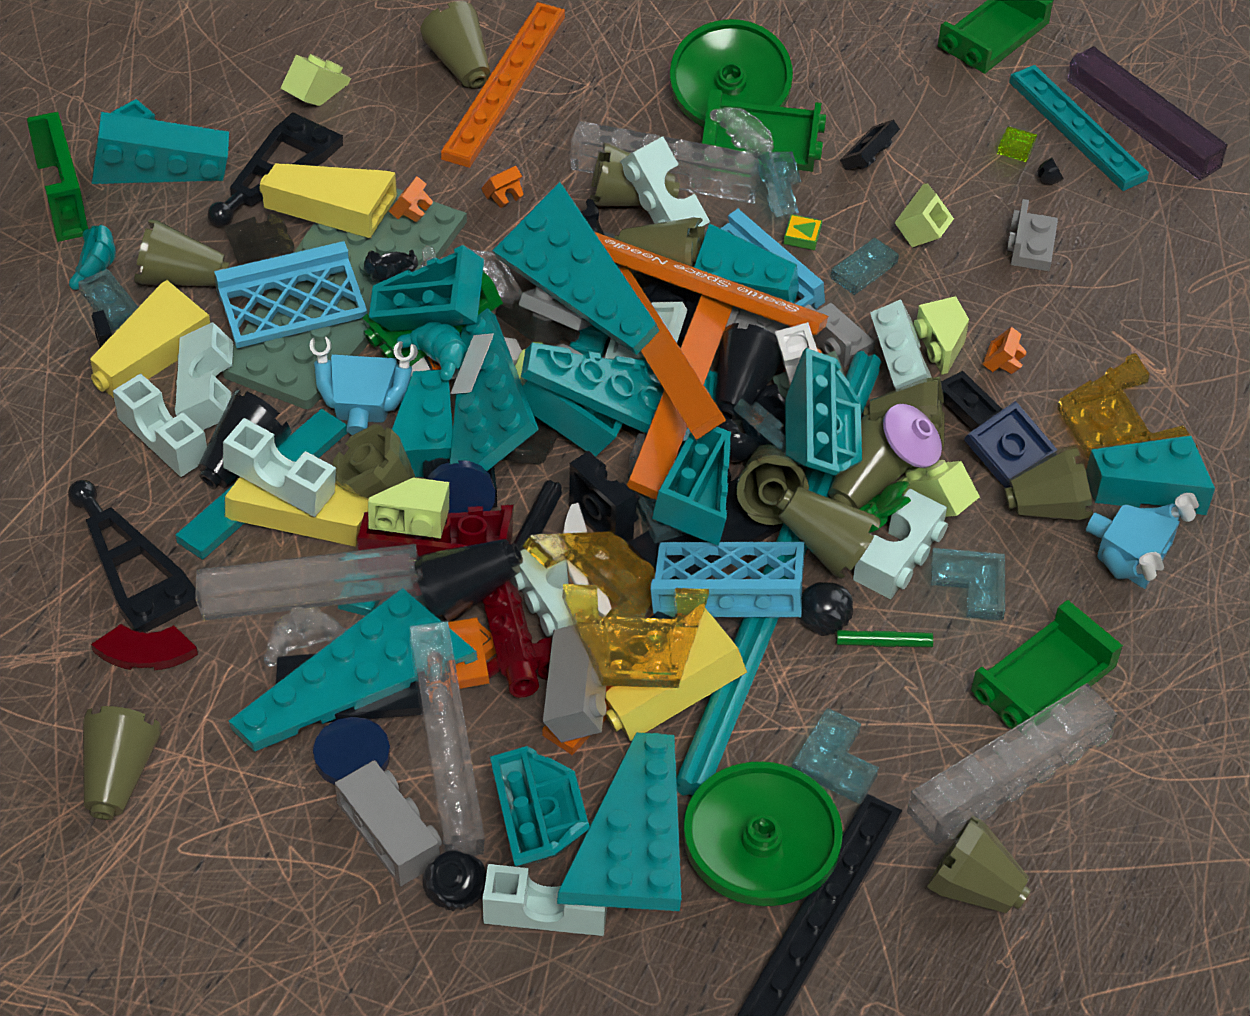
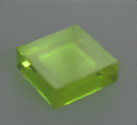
[997,126,1037,162]

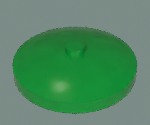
[670,19,793,127]
[683,761,843,906]

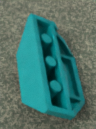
[786,348,862,476]
[490,746,590,867]

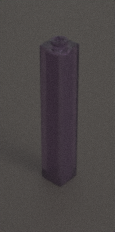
[1067,46,1228,181]

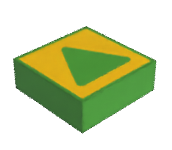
[784,214,822,250]

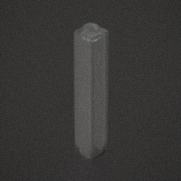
[195,544,424,621]

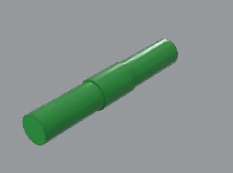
[836,630,933,647]

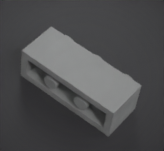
[543,620,613,743]
[335,760,442,887]

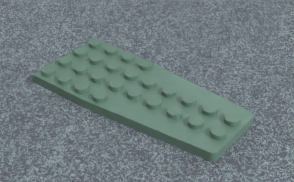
[222,188,467,409]

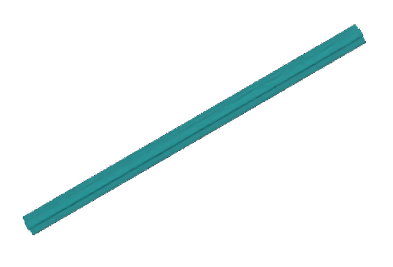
[676,351,881,796]

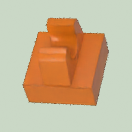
[481,166,523,208]
[388,176,433,222]
[983,327,1027,374]

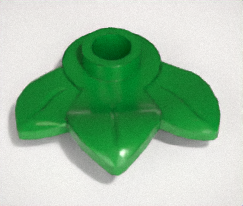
[859,481,911,533]

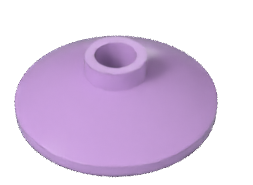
[883,404,942,468]

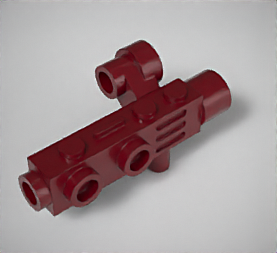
[483,581,553,698]

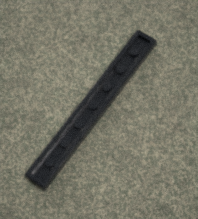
[737,794,902,1016]

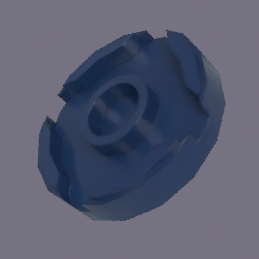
[427,460,495,513]
[313,717,390,785]

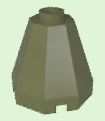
[864,377,945,449]
[333,424,416,499]
[1004,445,1093,520]
[927,815,1031,913]

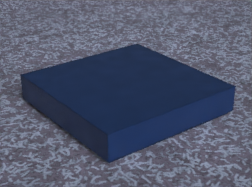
[964,401,1058,488]

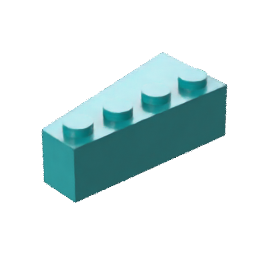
[92,112,229,184]

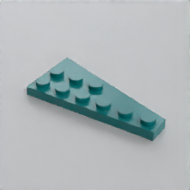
[492,182,659,355]
[450,308,539,471]
[521,342,717,449]
[229,588,478,752]
[557,733,682,911]

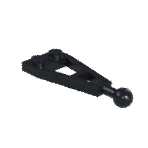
[207,112,343,227]
[68,479,202,633]

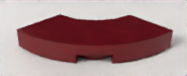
[91,624,198,670]

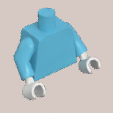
[310,337,418,435]
[1086,493,1199,589]

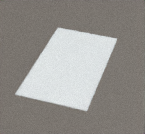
[450,333,494,394]

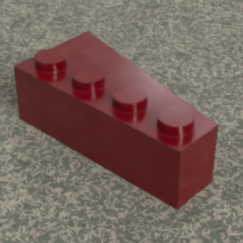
[357,504,514,576]

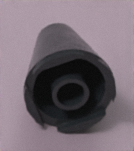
[713,323,783,421]
[198,390,292,488]
[415,539,523,623]

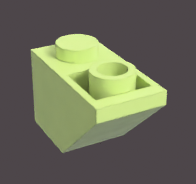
[281,54,351,106]
[895,183,954,247]
[914,296,969,375]
[897,460,980,517]
[368,477,449,539]

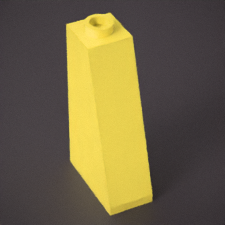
[260,163,397,238]
[90,280,210,398]
[225,477,369,547]
[605,605,747,741]

